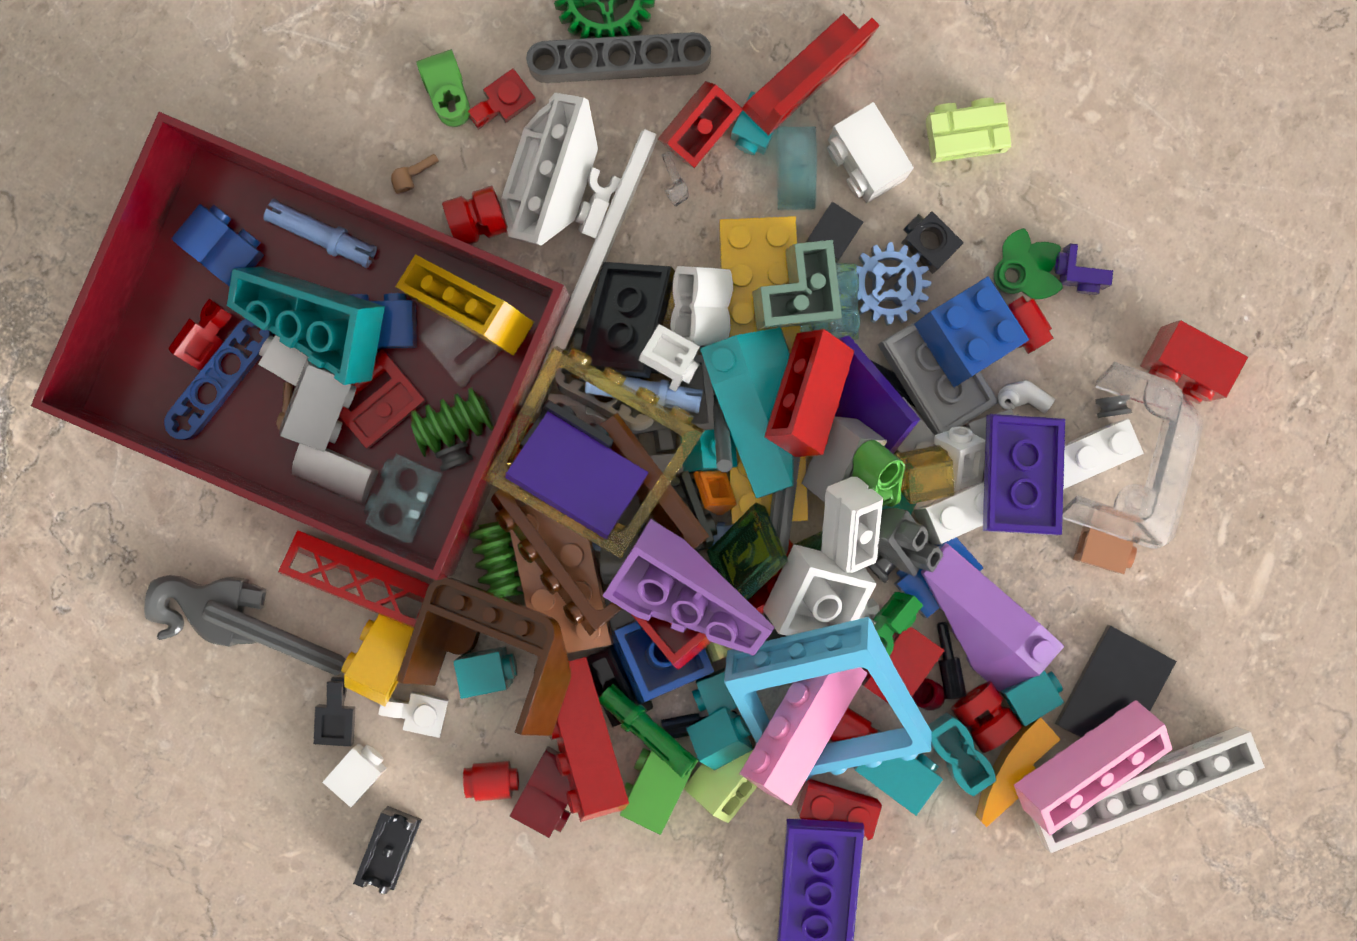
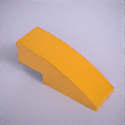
[975,717,1061,827]

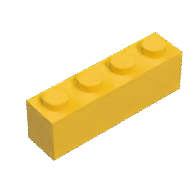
[395,254,534,356]

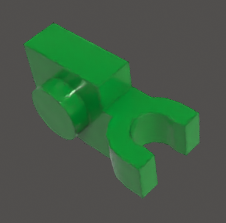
[873,591,923,656]

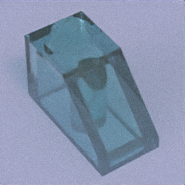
[776,126,817,210]

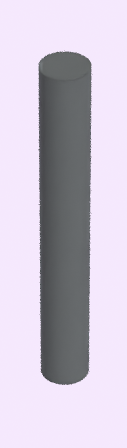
[713,394,732,472]

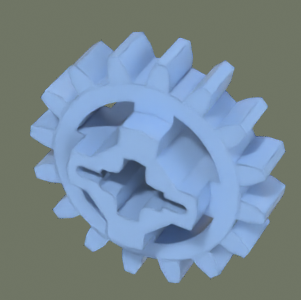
[848,242,931,325]

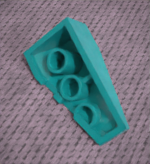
[700,327,794,499]

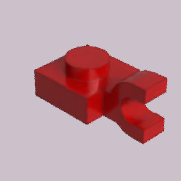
[468,68,536,130]
[168,298,232,371]

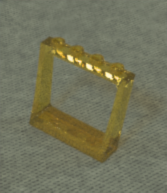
[484,346,705,558]

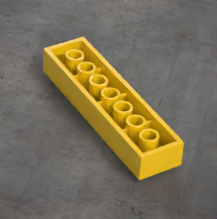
[719,216,808,524]

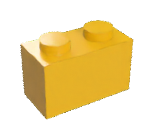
[341,614,414,707]

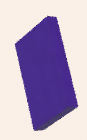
[835,335,921,454]
[505,411,648,540]
[983,414,1065,536]

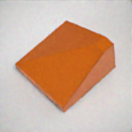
[693,470,737,515]

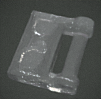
[419,316,502,388]

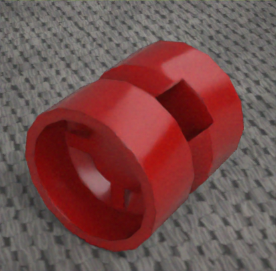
[442,185,507,245]
[951,681,1022,753]

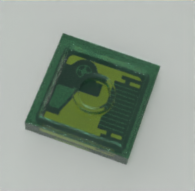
[707,502,788,601]

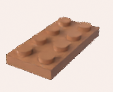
[510,502,614,659]

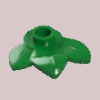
[993,228,1063,300]

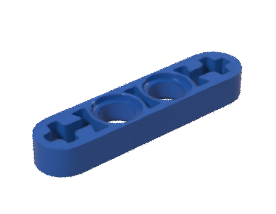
[164,318,273,440]

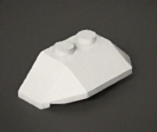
[501,93,598,245]

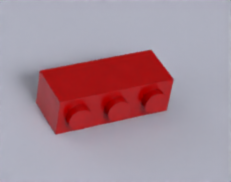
[764,329,854,457]

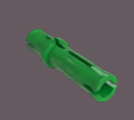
[599,684,698,778]

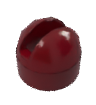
[912,678,946,711]

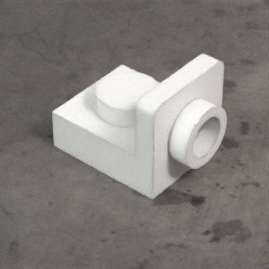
[639,324,700,392]
[934,427,986,492]

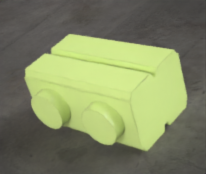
[926,98,1011,163]

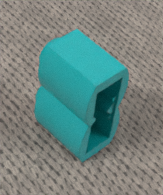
[928,712,996,796]

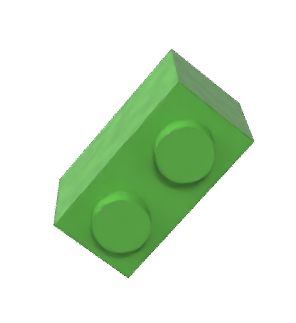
[620,748,693,835]

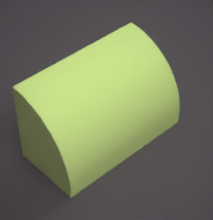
[684,745,757,823]

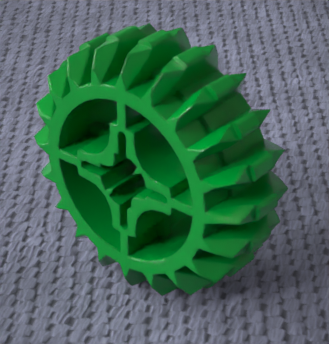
[554,0,655,39]

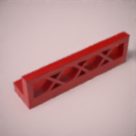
[742,13,880,136]
[278,530,430,628]

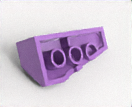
[603,519,774,656]
[921,543,1064,691]

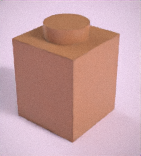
[1073,524,1137,574]

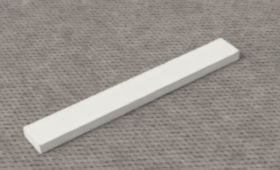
[525,129,657,414]

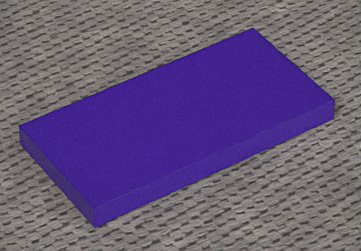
[777,819,864,941]

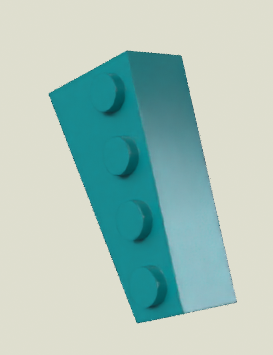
[227,267,385,385]

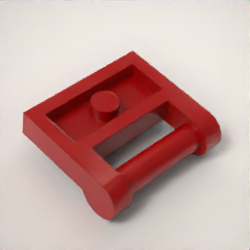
[339,349,426,449]

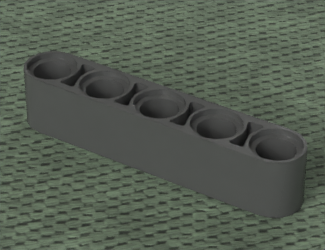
[526,32,711,83]

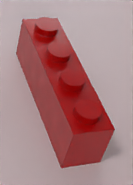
[549,657,629,822]

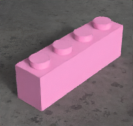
[739,667,867,805]
[1014,700,1172,835]

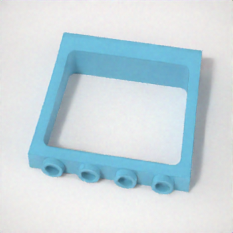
[724,617,932,781]

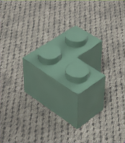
[752,240,842,330]

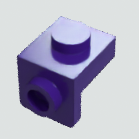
[1055,243,1113,295]

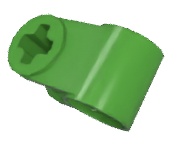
[416,49,470,127]
[852,440,905,507]

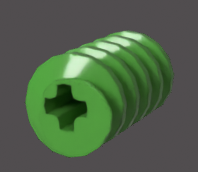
[411,388,495,457]
[469,522,523,598]

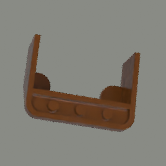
[396,577,571,736]

